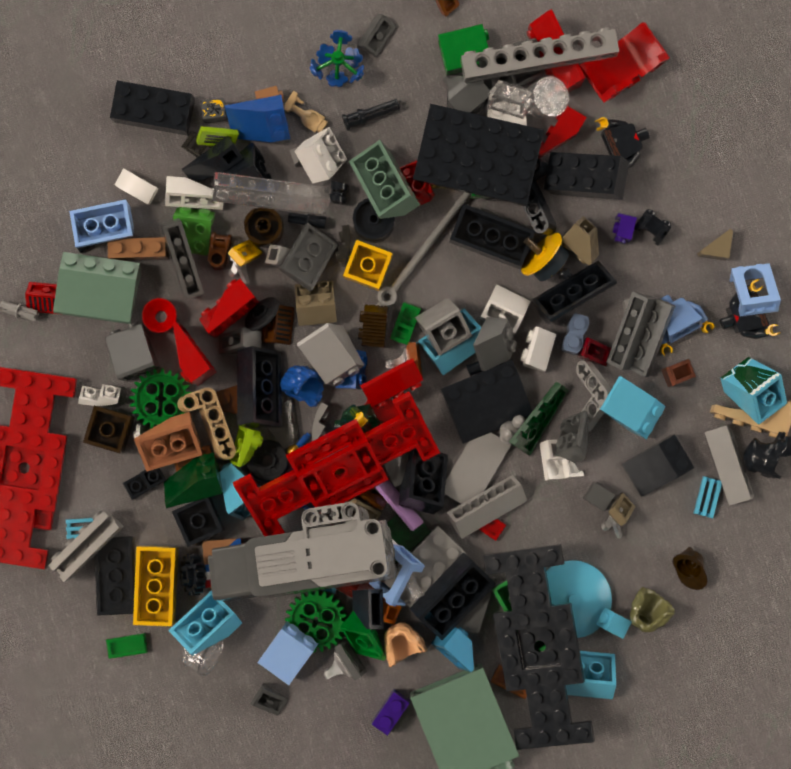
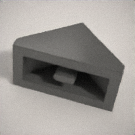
[250,683,288,716]

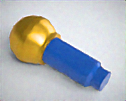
[288,432,311,454]

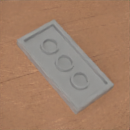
[445,433,512,504]

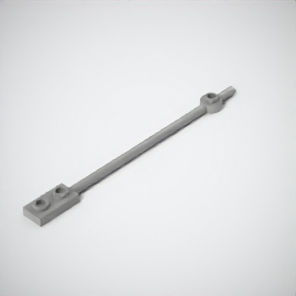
[376,192,471,306]

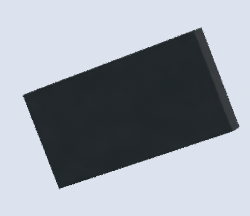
[94,536,135,616]

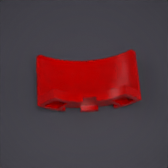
[579,22,670,103]

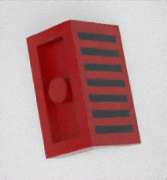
[25,282,63,315]

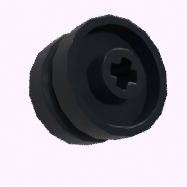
[352,198,395,243]

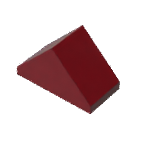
[578,337,612,366]

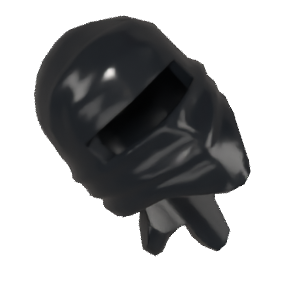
[743,432,791,479]

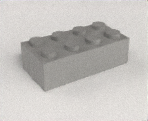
[384,525,466,607]

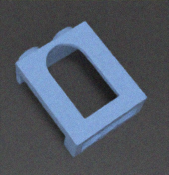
[730,263,781,316]
[369,544,425,606]

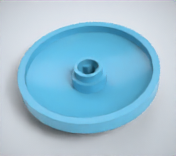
[546,560,612,638]

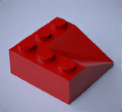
[199,279,259,338]

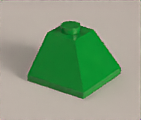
[340,611,386,661]

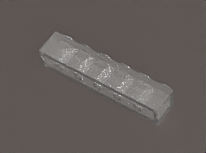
[212,172,330,216]

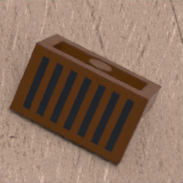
[261,305,294,345]

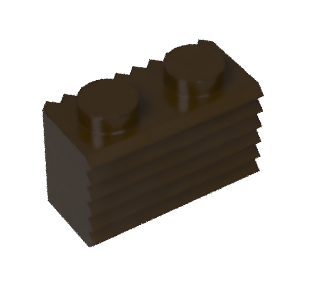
[358,304,388,348]

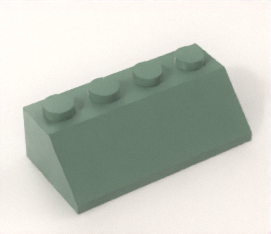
[349,140,420,219]

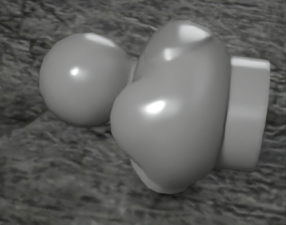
[500,415,525,445]

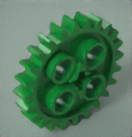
[129,368,192,429]
[285,590,347,653]

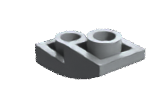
[312,402,330,441]

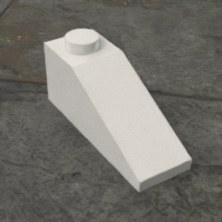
[165,176,224,210]

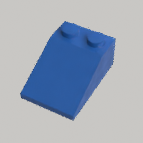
[225,95,290,142]

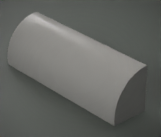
[705,424,754,506]
[447,475,527,539]

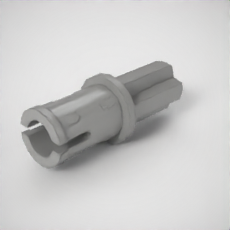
[0,300,39,321]

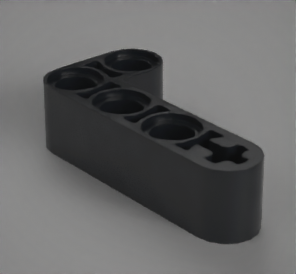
[522,158,557,235]

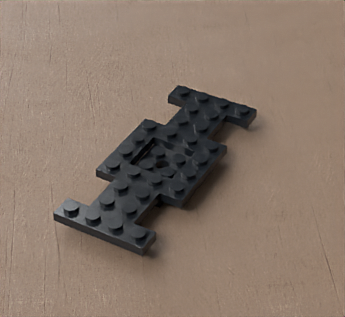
[483,544,595,750]

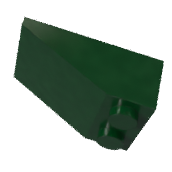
[164,452,223,509]

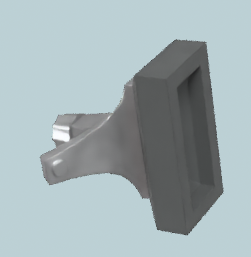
[324,639,367,680]

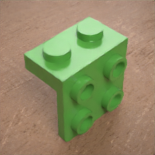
[173,207,215,255]

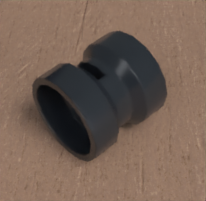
[327,181,350,205]

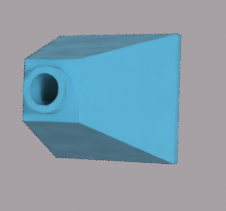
[219,463,261,520]

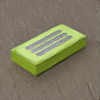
[196,126,239,146]

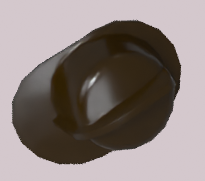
[672,547,708,590]

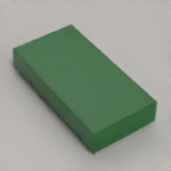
[106,633,148,659]

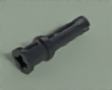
[342,99,400,131]

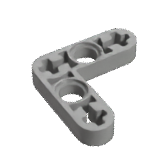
[576,360,612,432]

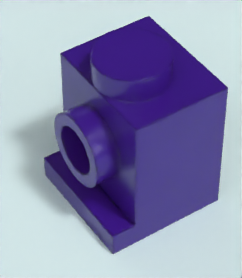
[612,213,637,244]

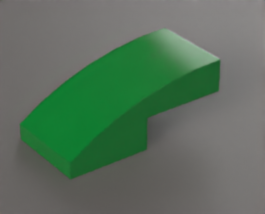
[390,302,421,345]

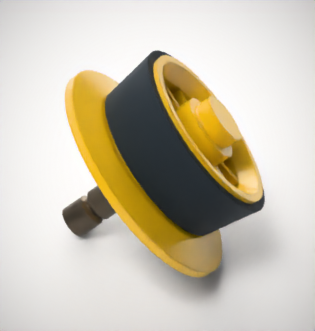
[521,233,569,281]

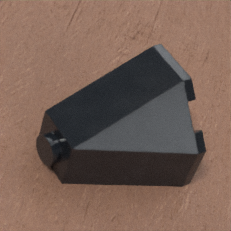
[212,143,273,197]

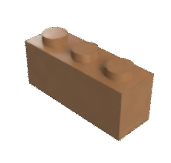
[107,237,169,261]

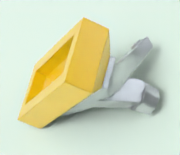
[228,240,262,284]

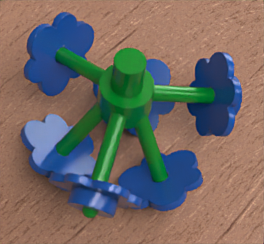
[310,30,364,87]

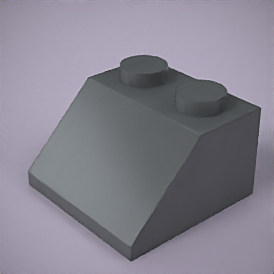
[473,317,517,371]

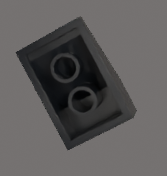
[622,434,695,497]
[399,448,448,514]

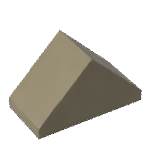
[697,229,733,261]

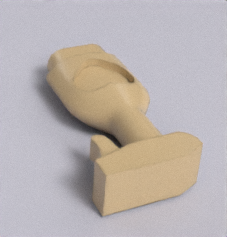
[284,91,328,133]

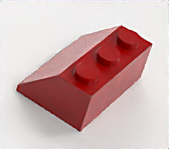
[360,358,424,409]

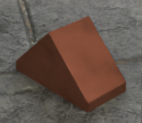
[661,359,696,387]

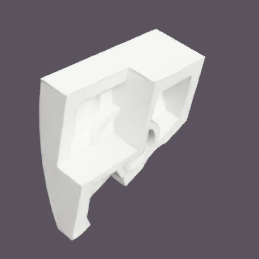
[540,440,584,481]

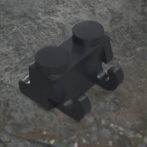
[634,209,671,246]

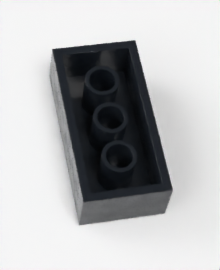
[110,80,195,136]
[544,152,629,200]
[449,204,535,270]
[409,552,496,640]

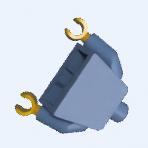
[660,295,715,356]

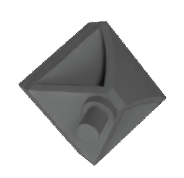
[443,76,493,114]

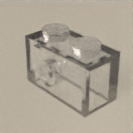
[488,80,534,119]

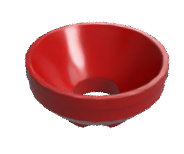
[142,298,177,333]

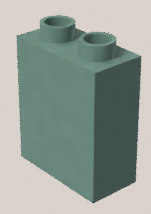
[410,663,519,769]

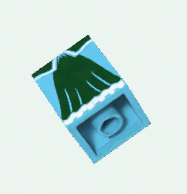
[720,357,787,424]

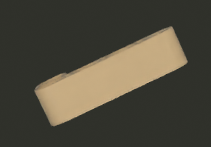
[177,387,236,461]

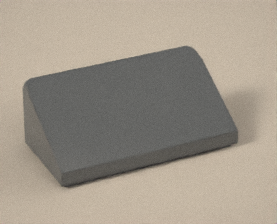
[357,14,396,57]

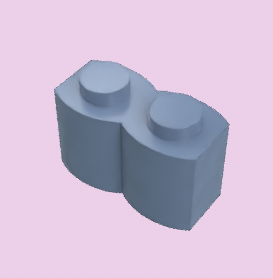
[561,313,589,355]

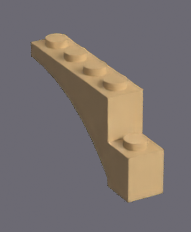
[710,400,791,438]

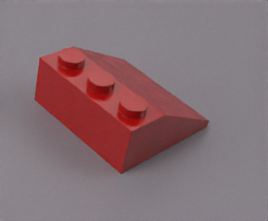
[173,321,217,386]

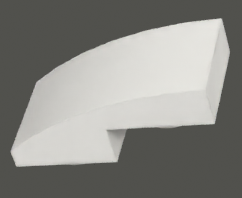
[115,168,159,205]
[78,384,121,406]

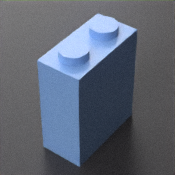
[257,622,318,685]

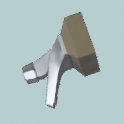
[601,492,636,539]

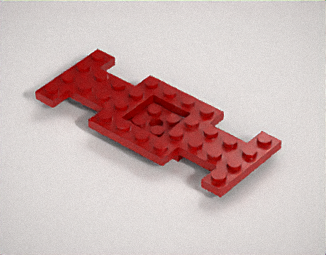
[0,367,77,569]
[233,392,440,537]

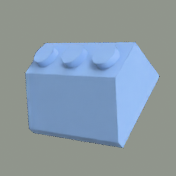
[69,199,134,248]

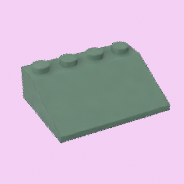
[53,252,141,324]

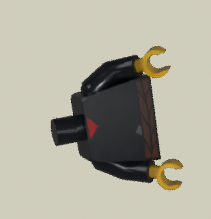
[595,117,650,169]
[720,279,780,339]

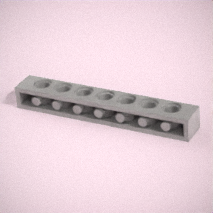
[460,27,619,83]

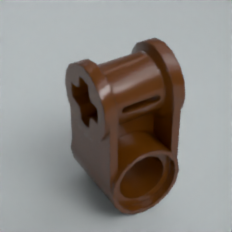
[208,232,232,270]

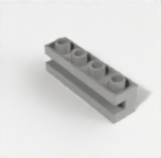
[48,510,124,582]

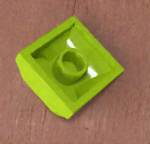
[229,426,263,467]

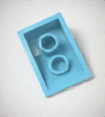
[600,376,666,440]
[168,590,242,656]

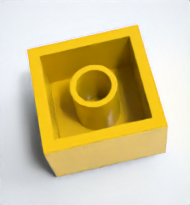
[343,240,393,291]

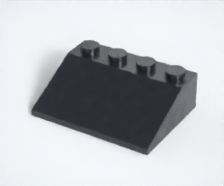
[441,360,532,444]

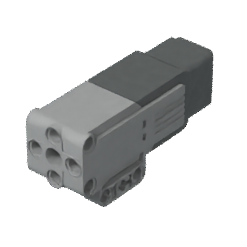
[208,502,396,601]

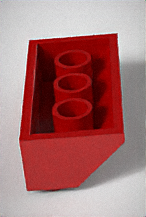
[527,9,585,97]

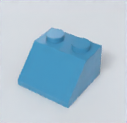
[431,627,474,672]

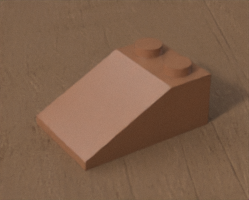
[134,412,202,471]

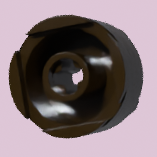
[244,206,284,248]

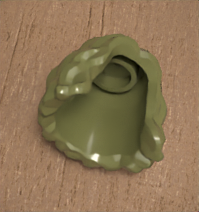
[630,587,675,632]

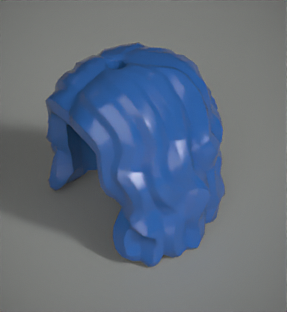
[280,365,324,407]

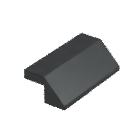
[606,291,675,377]

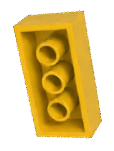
[133,545,179,626]

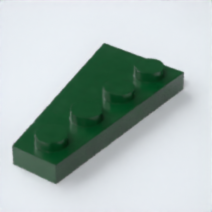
[509,382,569,456]

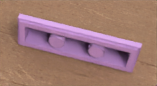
[375,480,423,531]

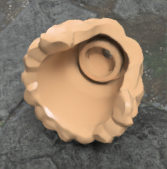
[384,622,428,667]

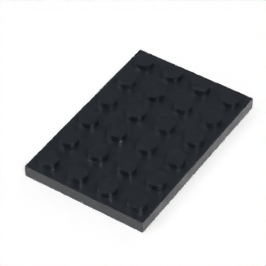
[413,104,544,206]

